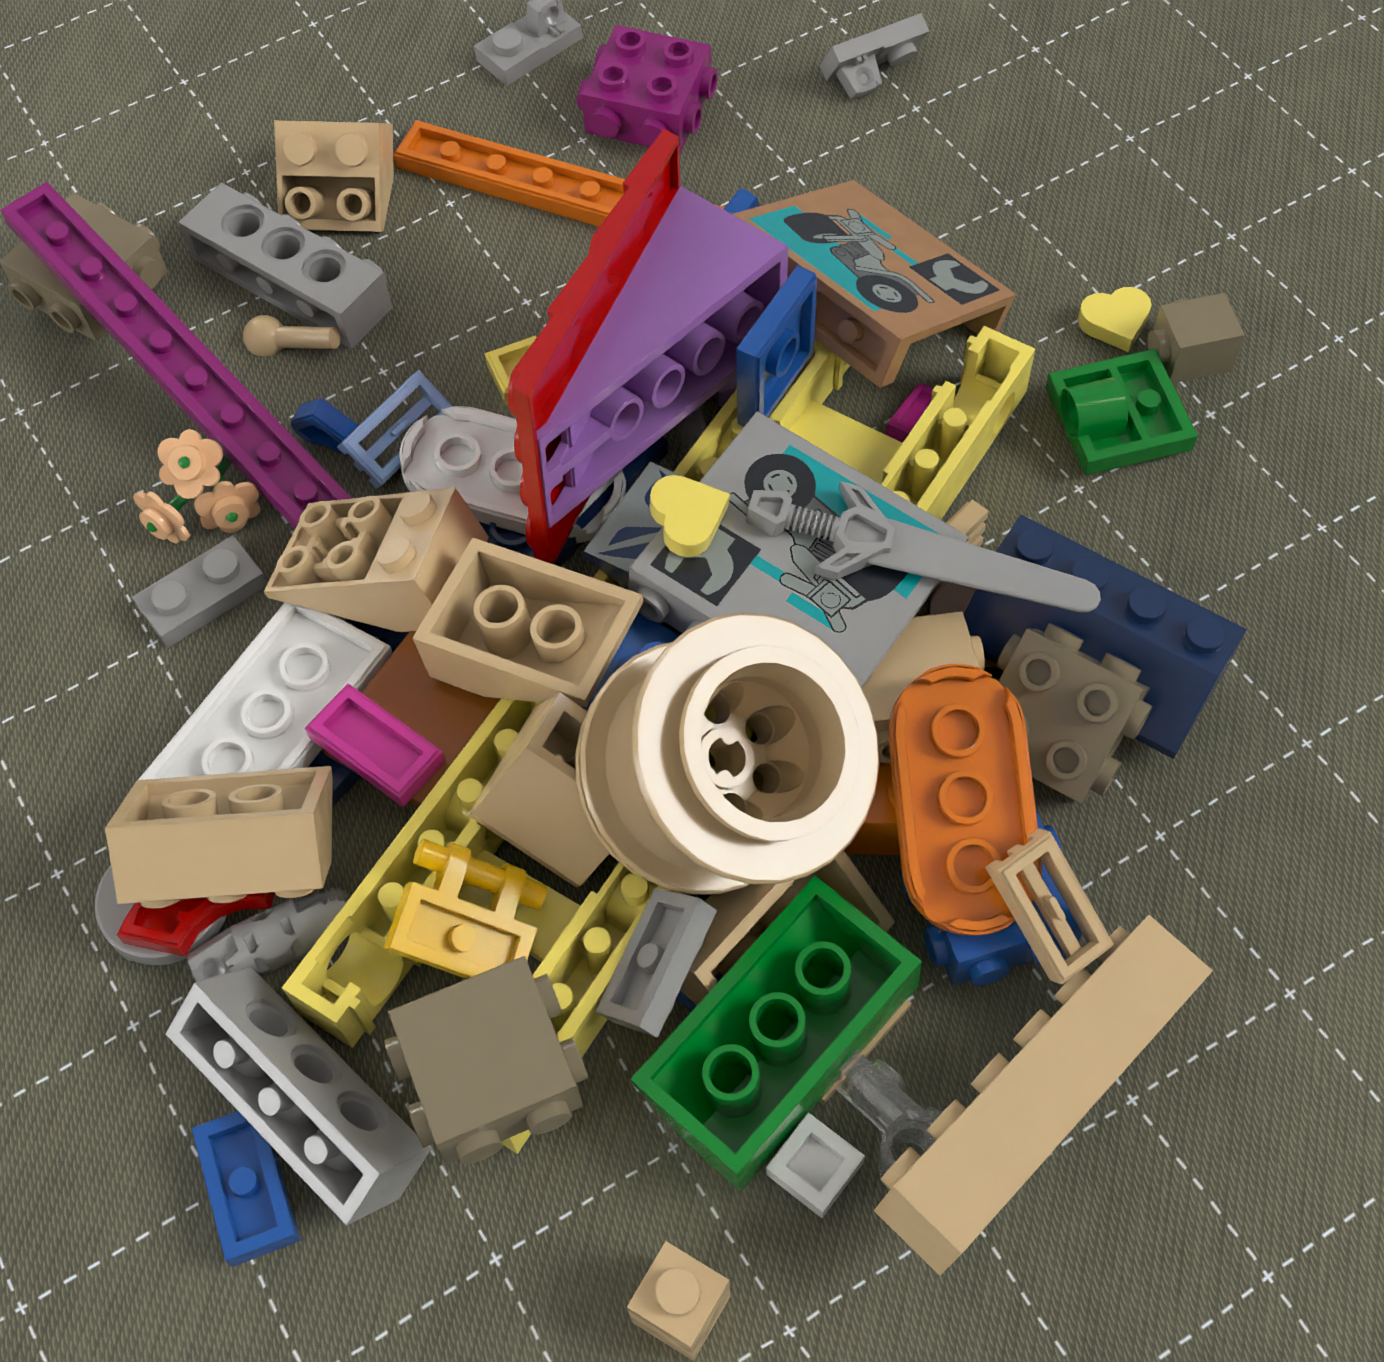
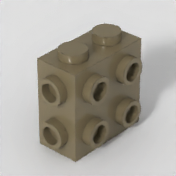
[0,193,168,342]
[996,623,1153,804]
[384,955,589,1164]

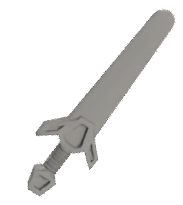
[746,481,1101,612]

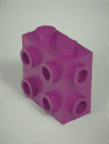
[577,25,718,154]

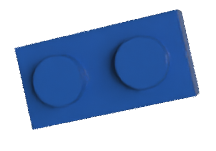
[192,1111,301,1267]

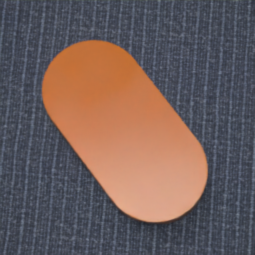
[888,664,1042,936]

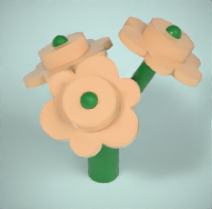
[133,429,261,544]

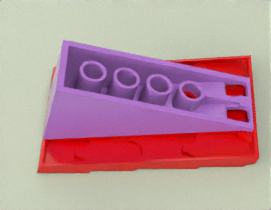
[507,129,788,565]

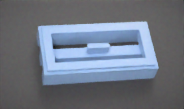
[337,370,453,489]

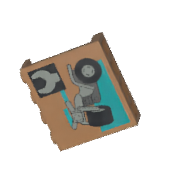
[732,180,1017,388]

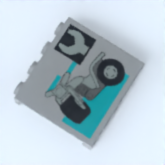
[628,411,969,688]

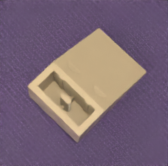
[264,487,489,632]

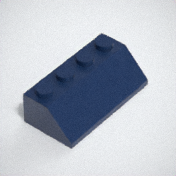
[964,515,1247,759]

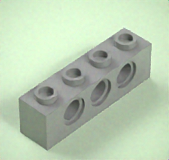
[178,182,393,350]
[166,967,431,1226]

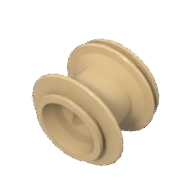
[575,612,879,895]

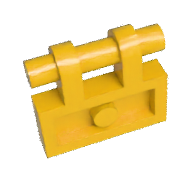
[383,838,548,979]

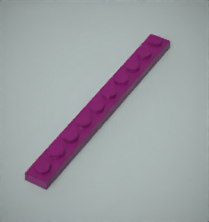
[0,181,352,529]

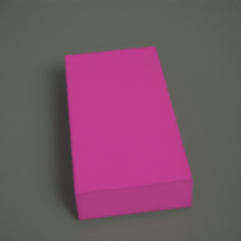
[305,683,446,807]

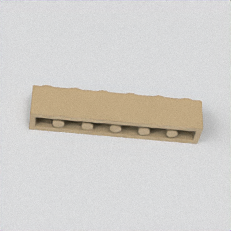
[874,915,1213,1276]

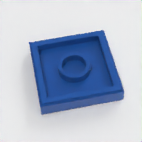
[736,265,817,427]

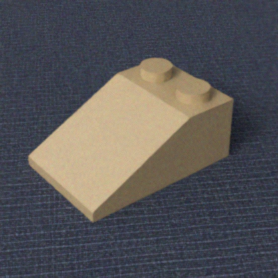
[412,538,644,707]

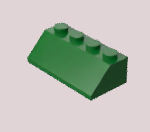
[630,876,922,1192]

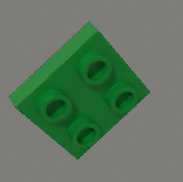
[1046,349,1198,476]

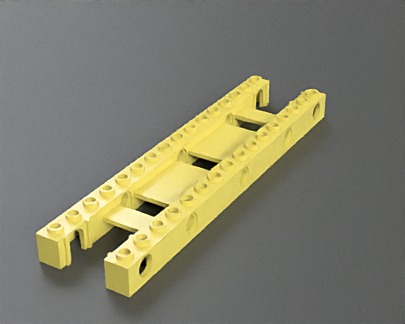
[282,326,1035,1154]

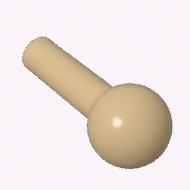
[243,315,341,357]

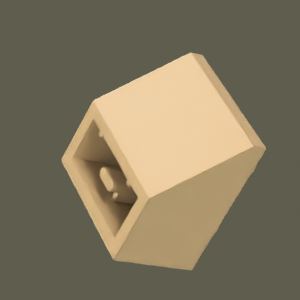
[274,120,394,232]
[468,692,609,887]

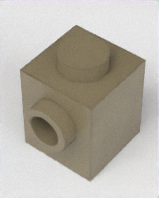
[1147,293,1245,383]

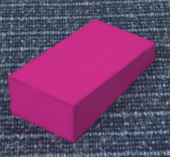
[885,383,933,443]

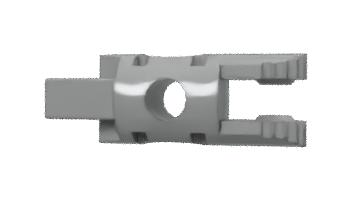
[188,886,351,982]

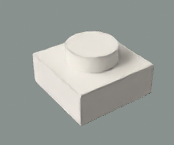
[766,1112,865,1218]

